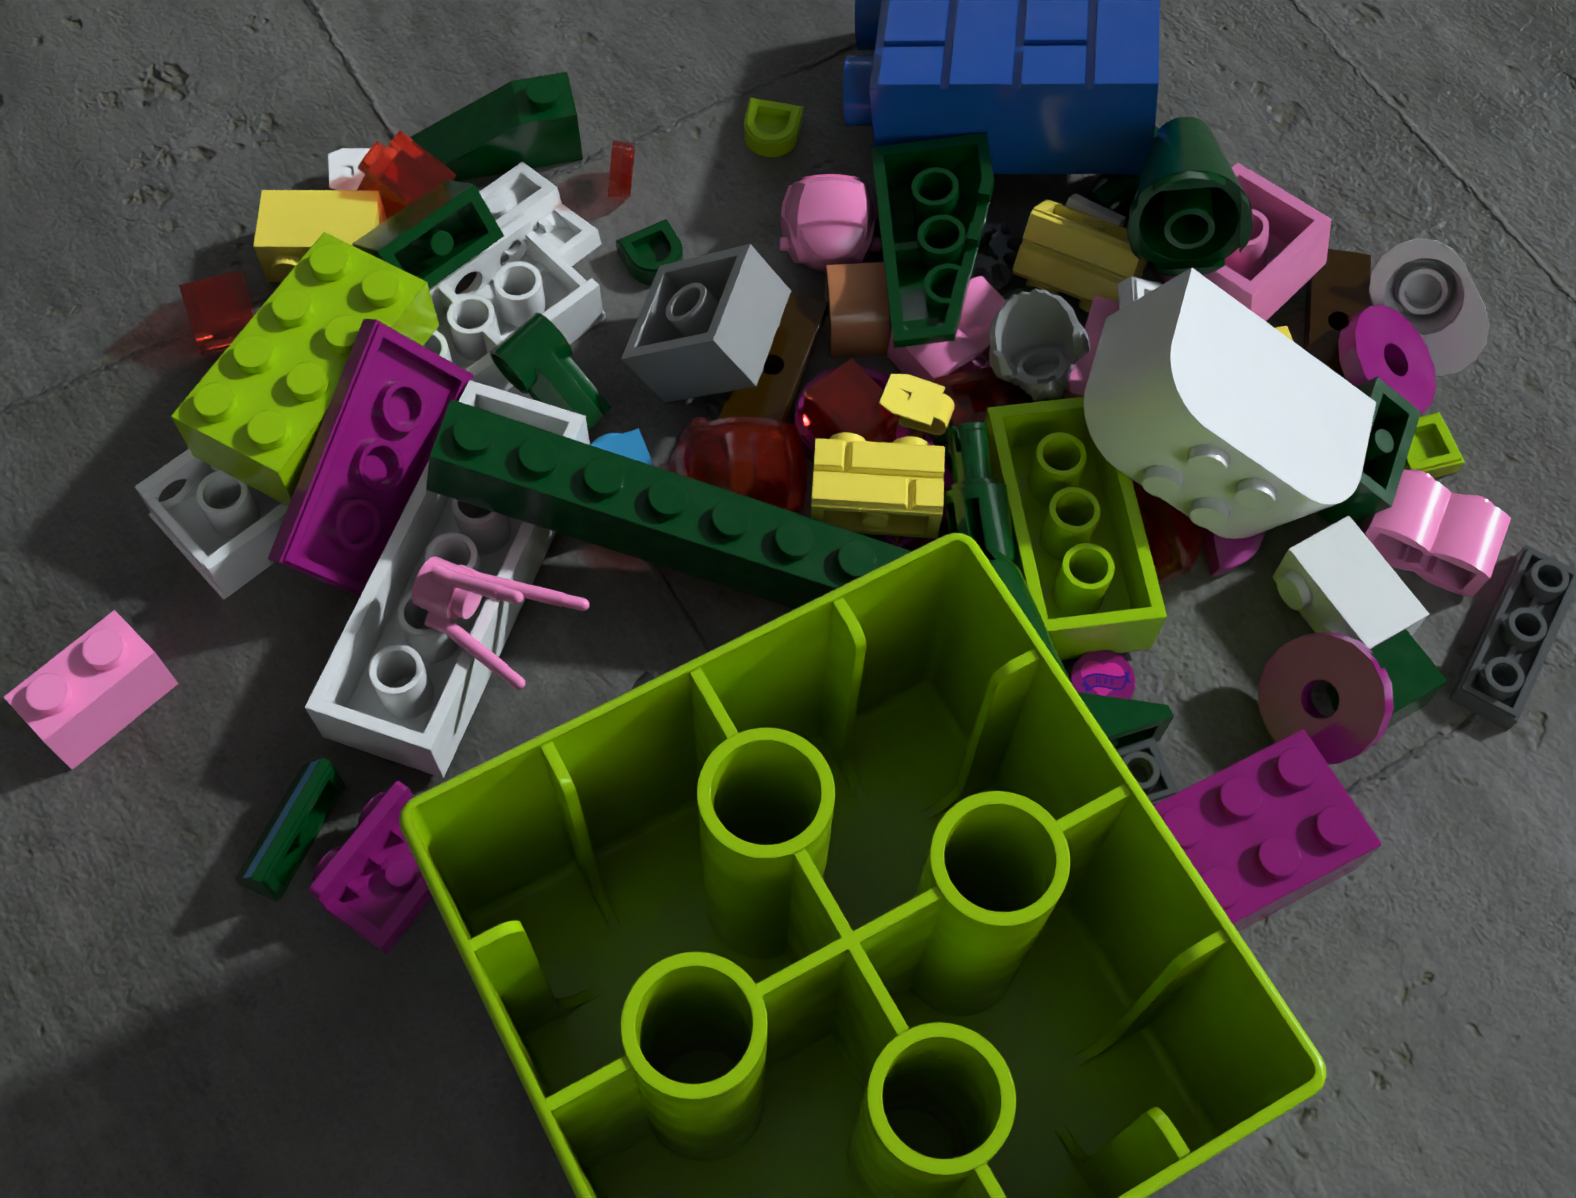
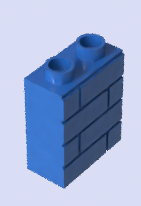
[843,0,1160,174]

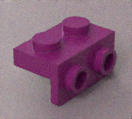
[308,781,432,955]

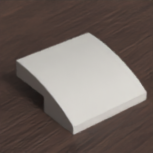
[475,162,602,295]

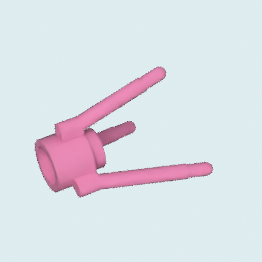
[412,556,590,690]

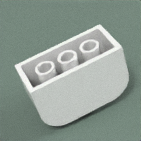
[1084,268,1376,539]

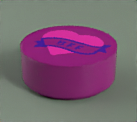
[1069,650,1136,699]

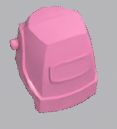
[780,174,881,273]

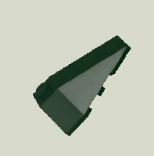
[871,132,994,348]

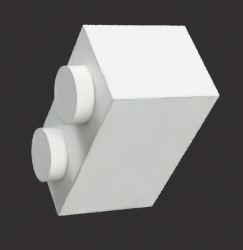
[1272,516,1430,650]

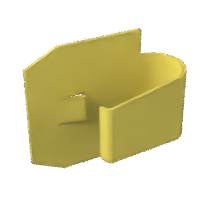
[879,374,955,435]

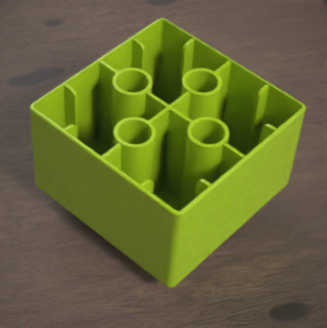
[399,533,1327,1198]

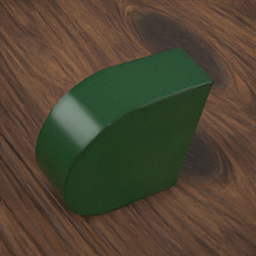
[616,219,683,285]

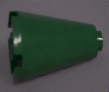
[1126,117,1253,277]

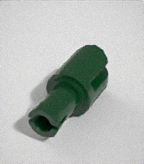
[944,422,1016,561]

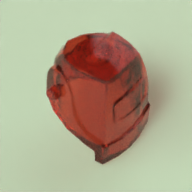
[668,417,807,513]

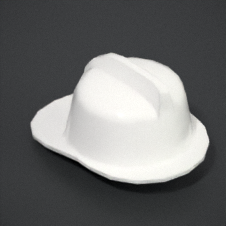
[1369,238,1490,376]

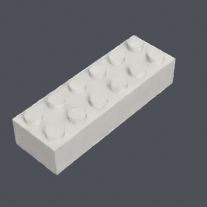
[305,380,590,778]

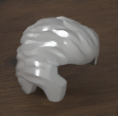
[989,288,1090,402]

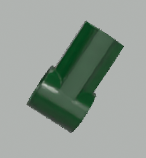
[490,313,612,430]

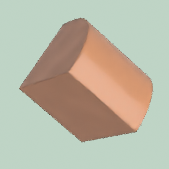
[824,262,890,357]

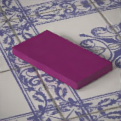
[268,319,474,598]

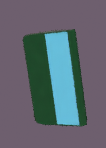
[235,757,345,902]

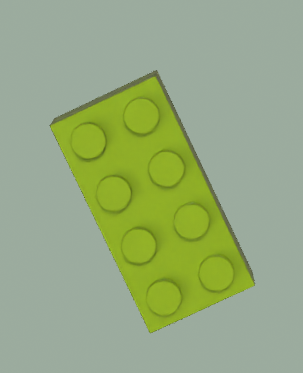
[171,232,439,506]
[984,397,1167,660]

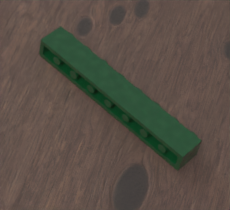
[426,399,912,609]

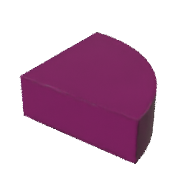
[1201,527,1265,577]

